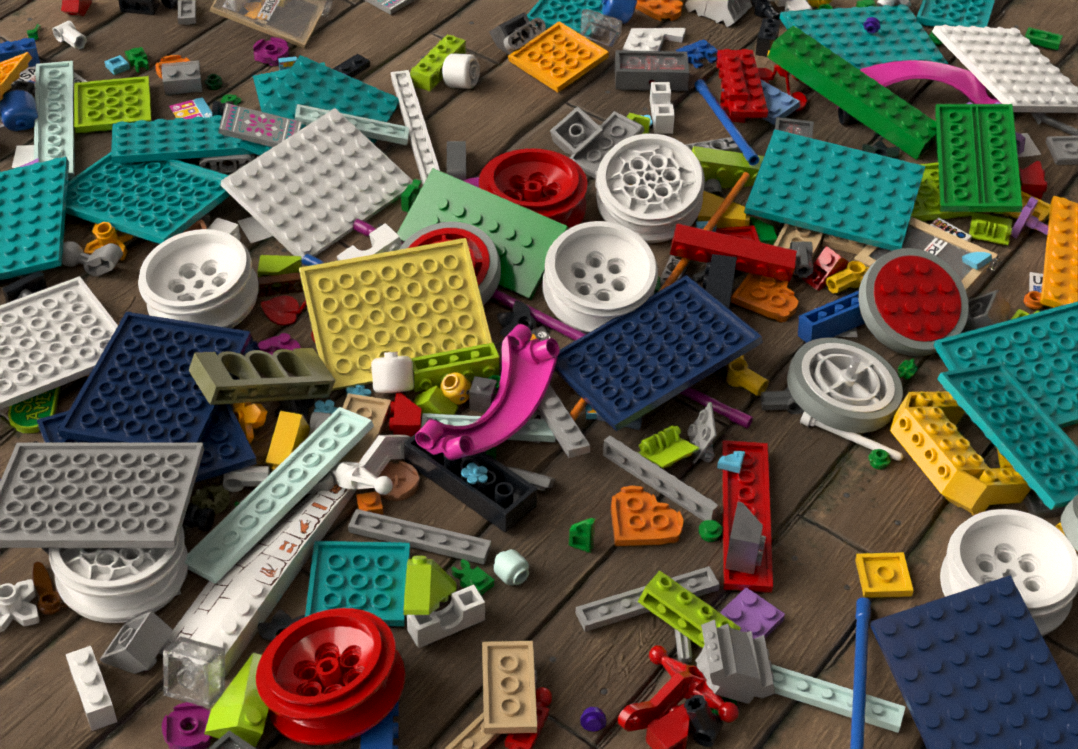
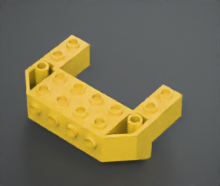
[890,391,1031,516]

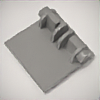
[688,402,717,464]

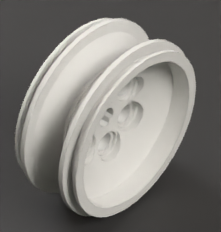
[596,134,705,243]
[543,221,658,334]
[138,229,259,329]
[940,509,1078,636]
[49,527,188,623]

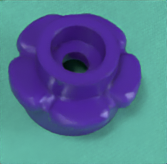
[863,17,881,33]

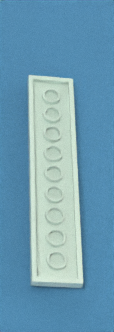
[34,61,75,179]
[185,407,374,584]

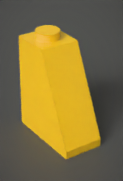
[697,191,750,228]
[266,411,310,472]

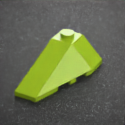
[403,556,457,615]
[204,652,269,747]

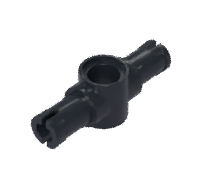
[750,0,780,20]

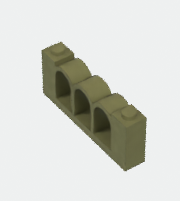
[189,348,335,405]

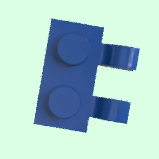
[676,39,717,68]

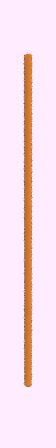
[570,172,750,422]

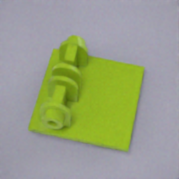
[969,212,1012,245]
[638,426,700,468]

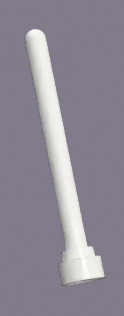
[800,411,903,461]

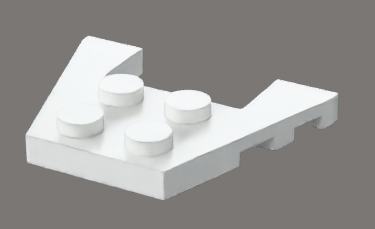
[623,28,686,51]

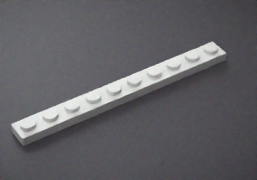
[391,70,440,184]

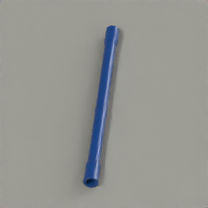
[694,79,759,166]
[850,598,871,749]

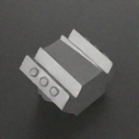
[685,0,752,27]
[695,620,775,704]

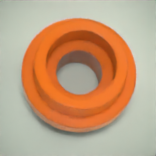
[1023,291,1044,309]

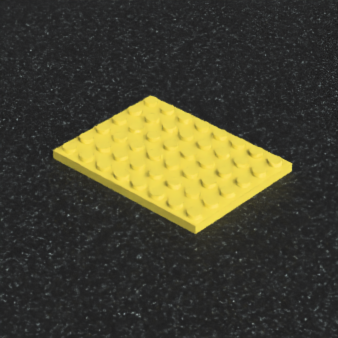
[299,238,492,391]

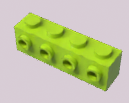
[410,34,466,92]
[411,343,499,392]
[638,570,741,648]

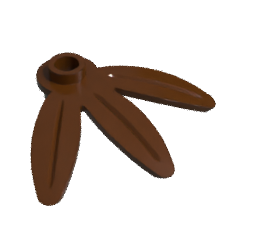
[32,562,69,615]

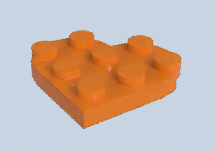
[635,0,683,21]
[731,273,799,322]
[611,485,683,546]

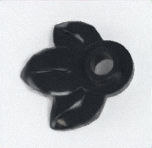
[862,140,900,158]
[497,301,536,337]
[274,398,315,418]
[258,609,305,642]

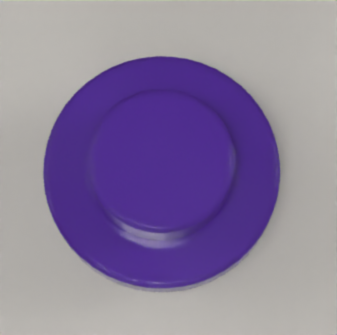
[580,707,606,731]

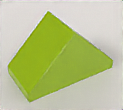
[413,385,458,416]

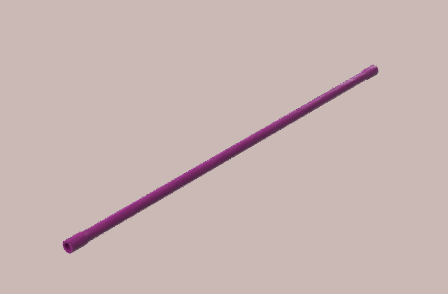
[353,219,753,429]

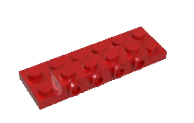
[717,49,768,118]

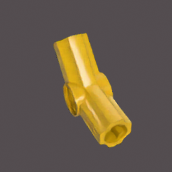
[826,261,870,294]
[725,355,769,396]

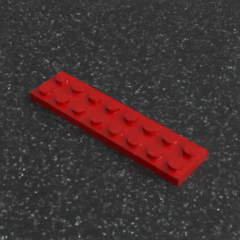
[722,440,773,593]

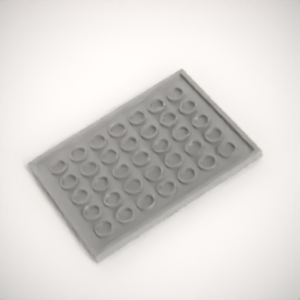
[0,443,204,548]

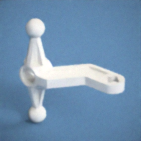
[330,435,411,495]

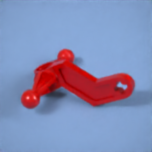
[618,645,739,732]

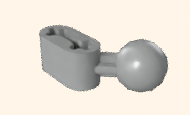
[62,241,123,277]

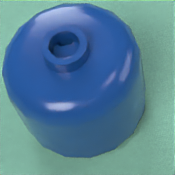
[602,0,637,24]
[0,90,38,131]

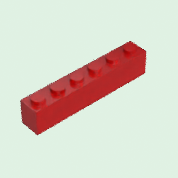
[670,224,797,282]

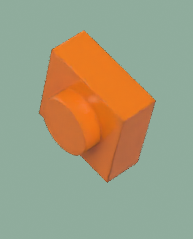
[356,491,383,515]

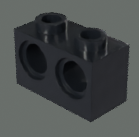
[118,0,160,15]
[755,18,780,57]

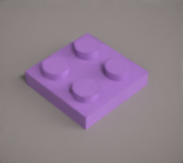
[720,588,785,639]

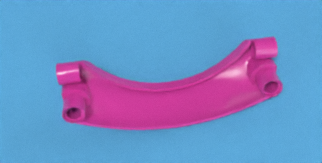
[837,60,1002,109]
[415,324,560,460]

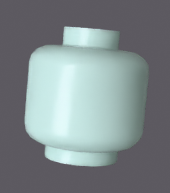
[494,549,529,585]

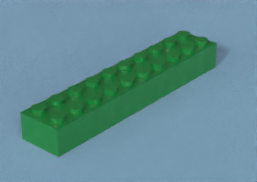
[767,25,937,160]

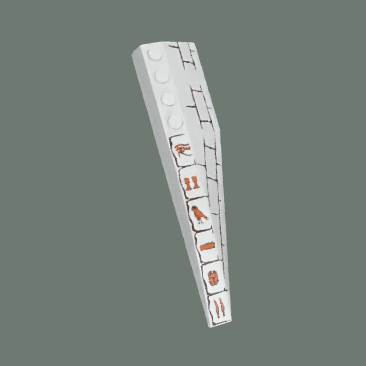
[159,479,357,680]

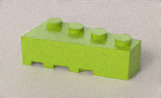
[692,146,764,188]

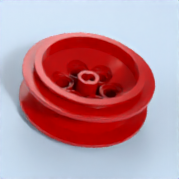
[479,148,588,229]
[256,608,406,745]

